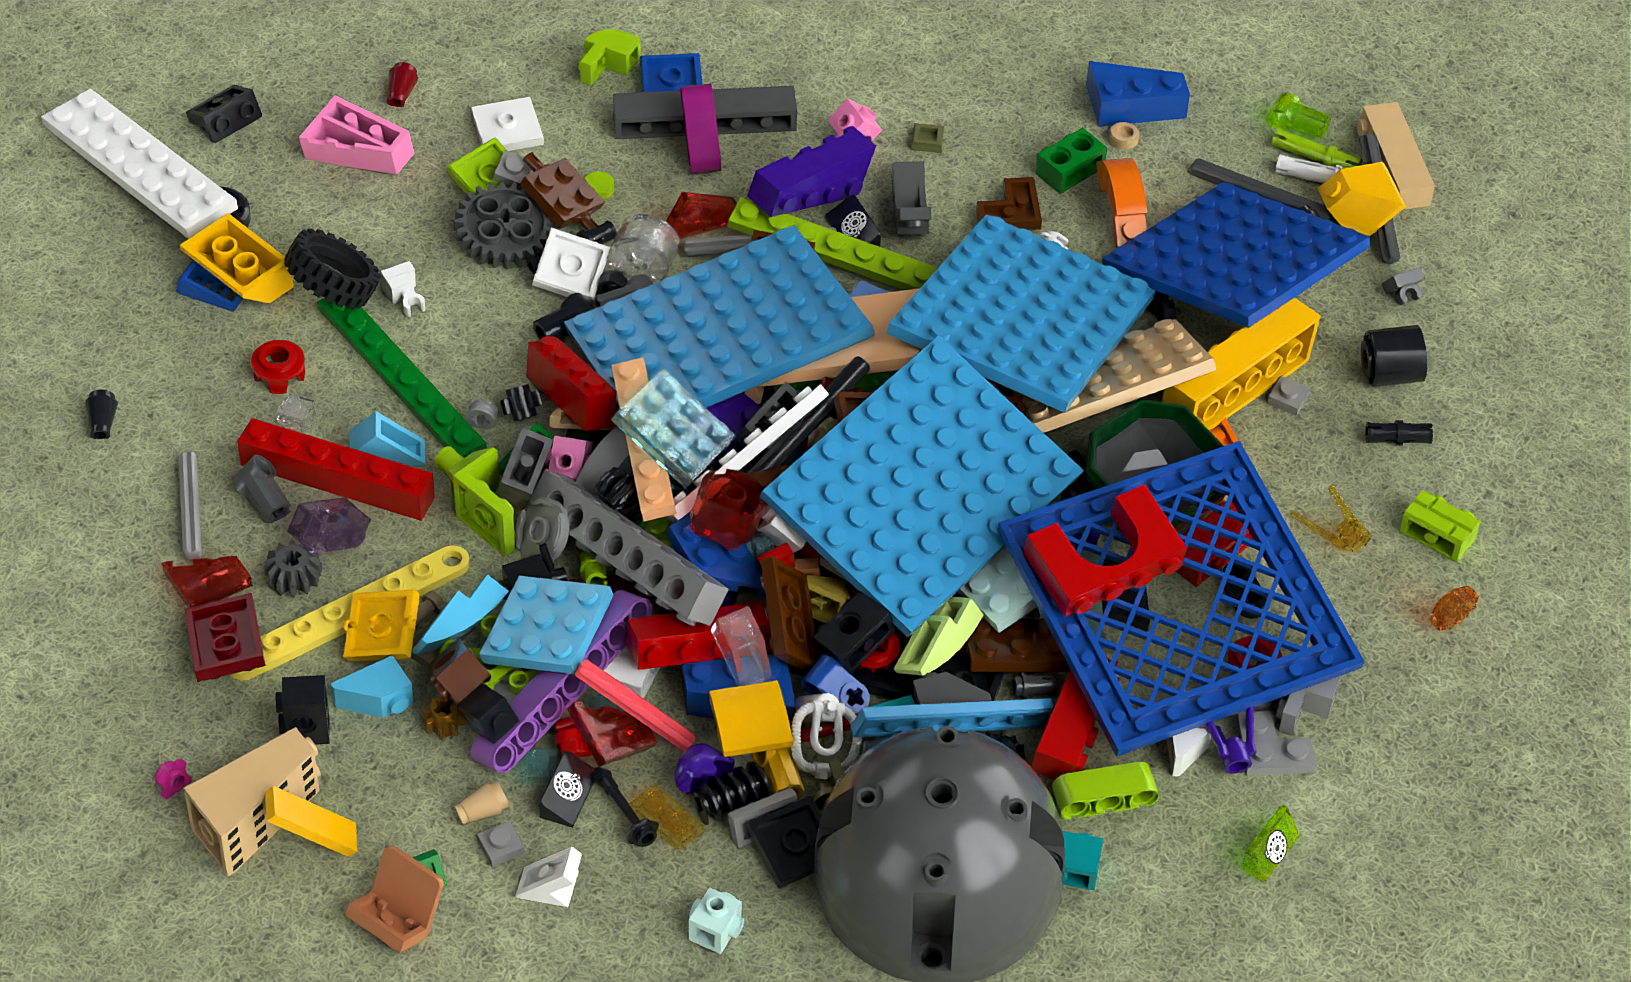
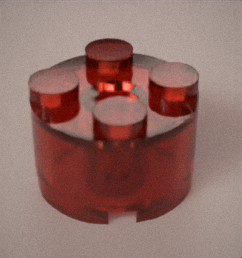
[690,469,766,550]

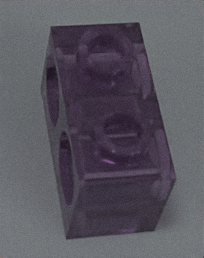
[287,497,371,554]

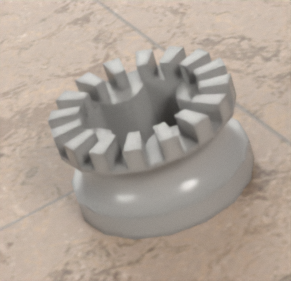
[466,398,498,429]

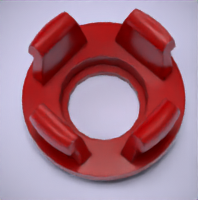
[251,340,305,394]

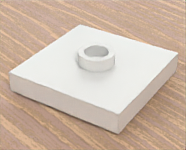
[471,97,544,151]
[532,227,611,304]

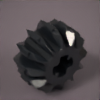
[594,467,642,522]

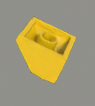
[1317,162,1406,237]

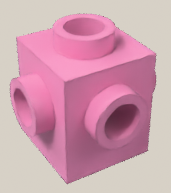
[828,98,882,142]
[545,436,593,482]

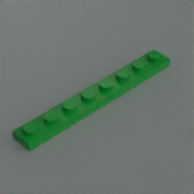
[317,298,487,458]

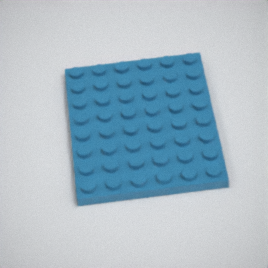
[886,214,1156,413]
[564,225,875,428]
[759,335,1084,637]

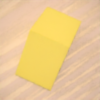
[807,575,850,623]

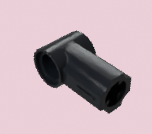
[533,293,595,340]

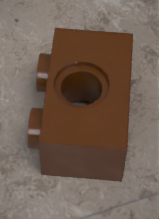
[428,638,490,703]

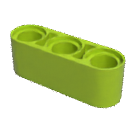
[1052,762,1159,820]

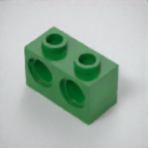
[1036,127,1107,194]

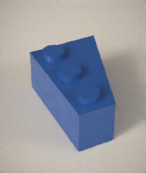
[1086,61,1190,127]
[682,654,796,729]

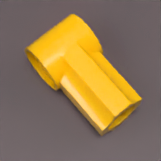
[752,747,805,798]

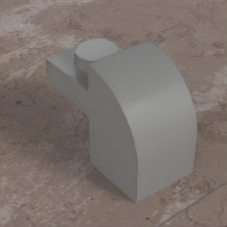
[1275,675,1342,736]

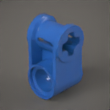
[801,654,870,717]

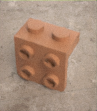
[345,845,444,953]

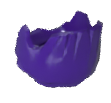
[674,743,735,796]

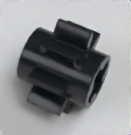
[500,384,543,422]

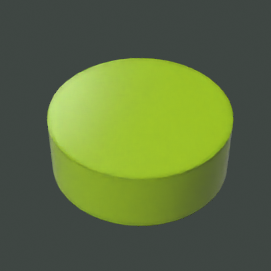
[584,171,614,200]

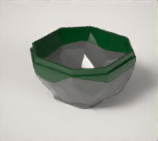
[1085,400,1226,533]

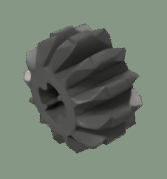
[264,540,322,597]

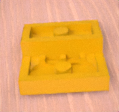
[709,680,793,757]

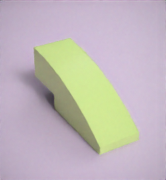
[894,597,984,676]

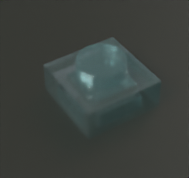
[520,748,557,784]

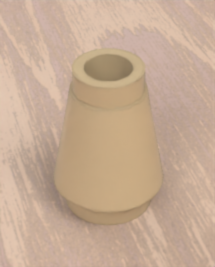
[454,781,510,825]

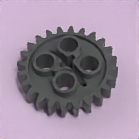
[454,181,555,269]

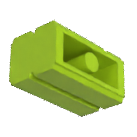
[1399,490,1481,562]

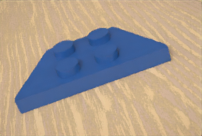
[666,497,766,597]

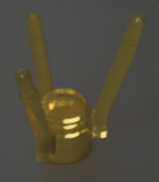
[1290,486,1372,552]

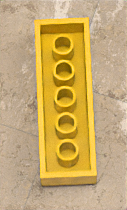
[1162,297,1321,431]

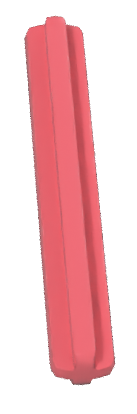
[575,659,696,751]

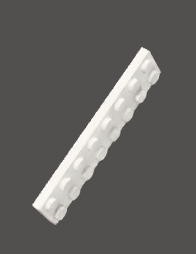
[41,89,238,238]

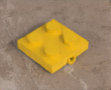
[343,589,420,662]

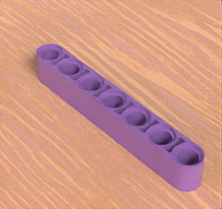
[471,590,653,773]

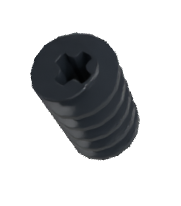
[693,761,773,825]

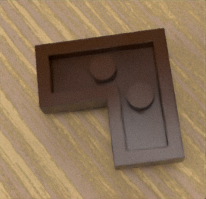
[976,177,1042,230]

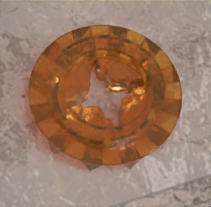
[1430,586,1479,631]

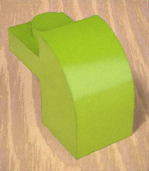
[578,29,641,86]

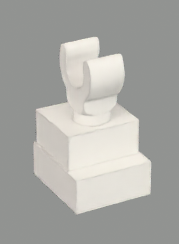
[381,261,425,317]

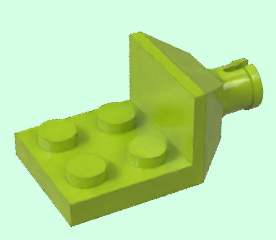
[434,446,515,557]

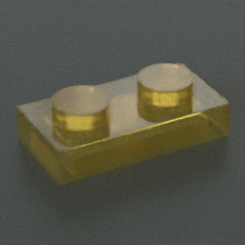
[630,783,704,852]

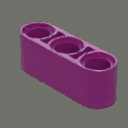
[680,83,722,174]

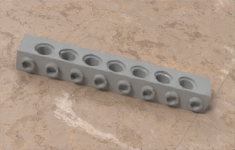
[527,469,729,626]

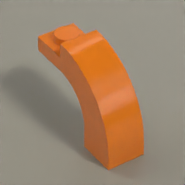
[1096,158,1147,248]

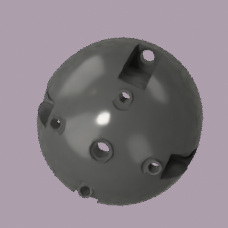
[815,726,1065,982]

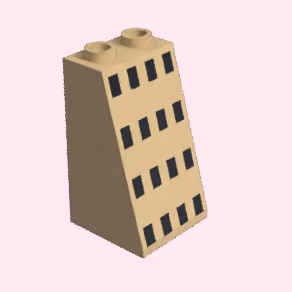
[184,727,321,876]

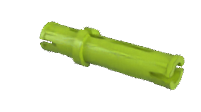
[1272,128,1363,169]

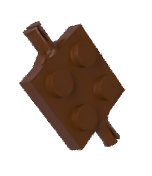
[520,152,605,231]

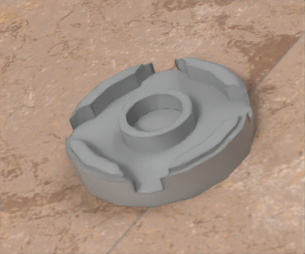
[515,497,569,561]

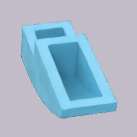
[412,574,509,655]

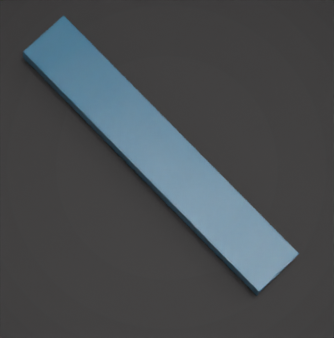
[850,698,1054,737]

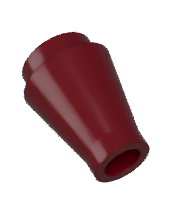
[387,62,418,107]

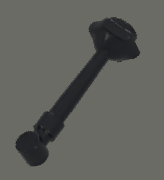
[592,767,659,847]

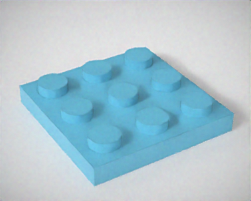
[479,576,614,675]

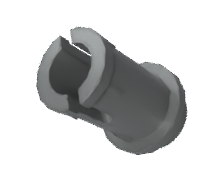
[1012,672,1057,700]

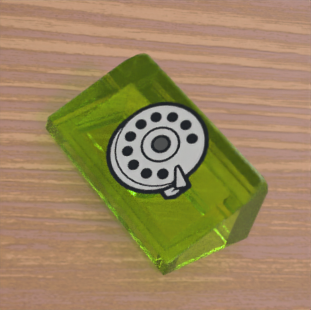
[1242,805,1300,882]

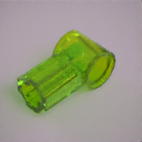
[1266,92,1332,139]

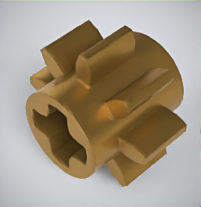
[422,696,466,740]

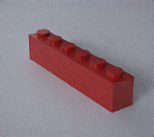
[237,418,435,521]

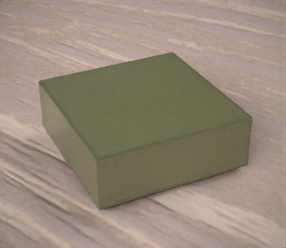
[911,123,944,153]

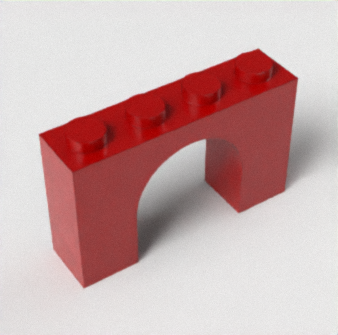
[1023,484,1187,617]

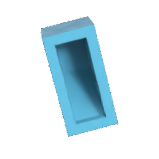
[349,411,425,467]
[330,655,414,717]

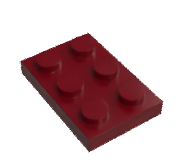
[184,593,266,682]

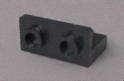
[186,84,262,143]

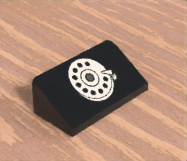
[825,195,881,247]
[539,751,595,828]

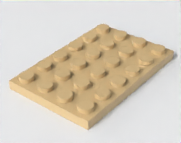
[998,319,1216,433]

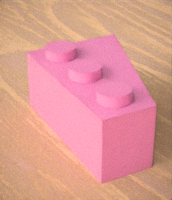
[299,95,415,175]

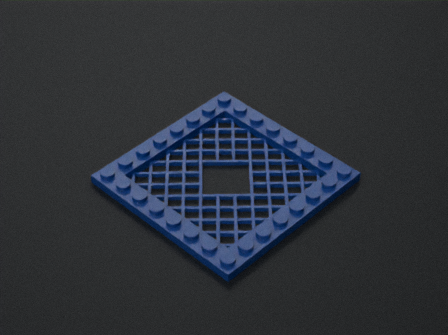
[997,441,1365,757]

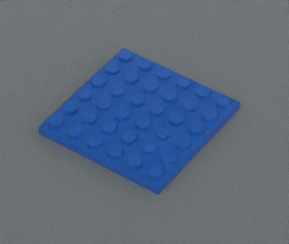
[1102,182,1370,328]

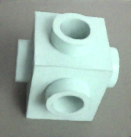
[689,887,744,954]

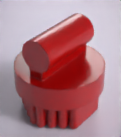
[554,713,595,759]

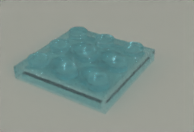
[611,369,737,489]

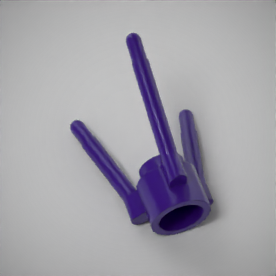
[1206,706,1257,774]

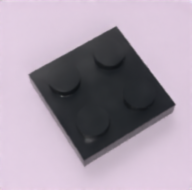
[747,796,821,888]

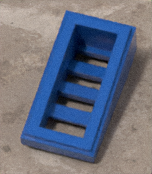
[176,260,243,312]

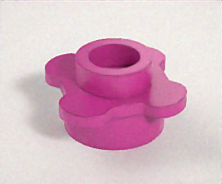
[155,759,192,799]

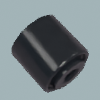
[1361,325,1427,387]

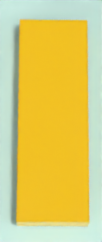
[265,786,358,856]

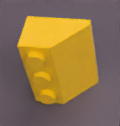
[180,213,294,303]

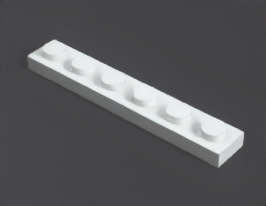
[666,384,829,524]

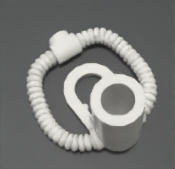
[791,693,862,780]

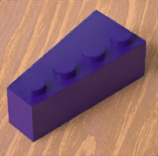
[747,125,877,217]

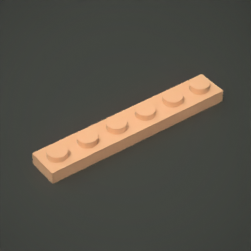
[611,358,677,522]

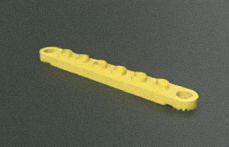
[230,545,469,681]

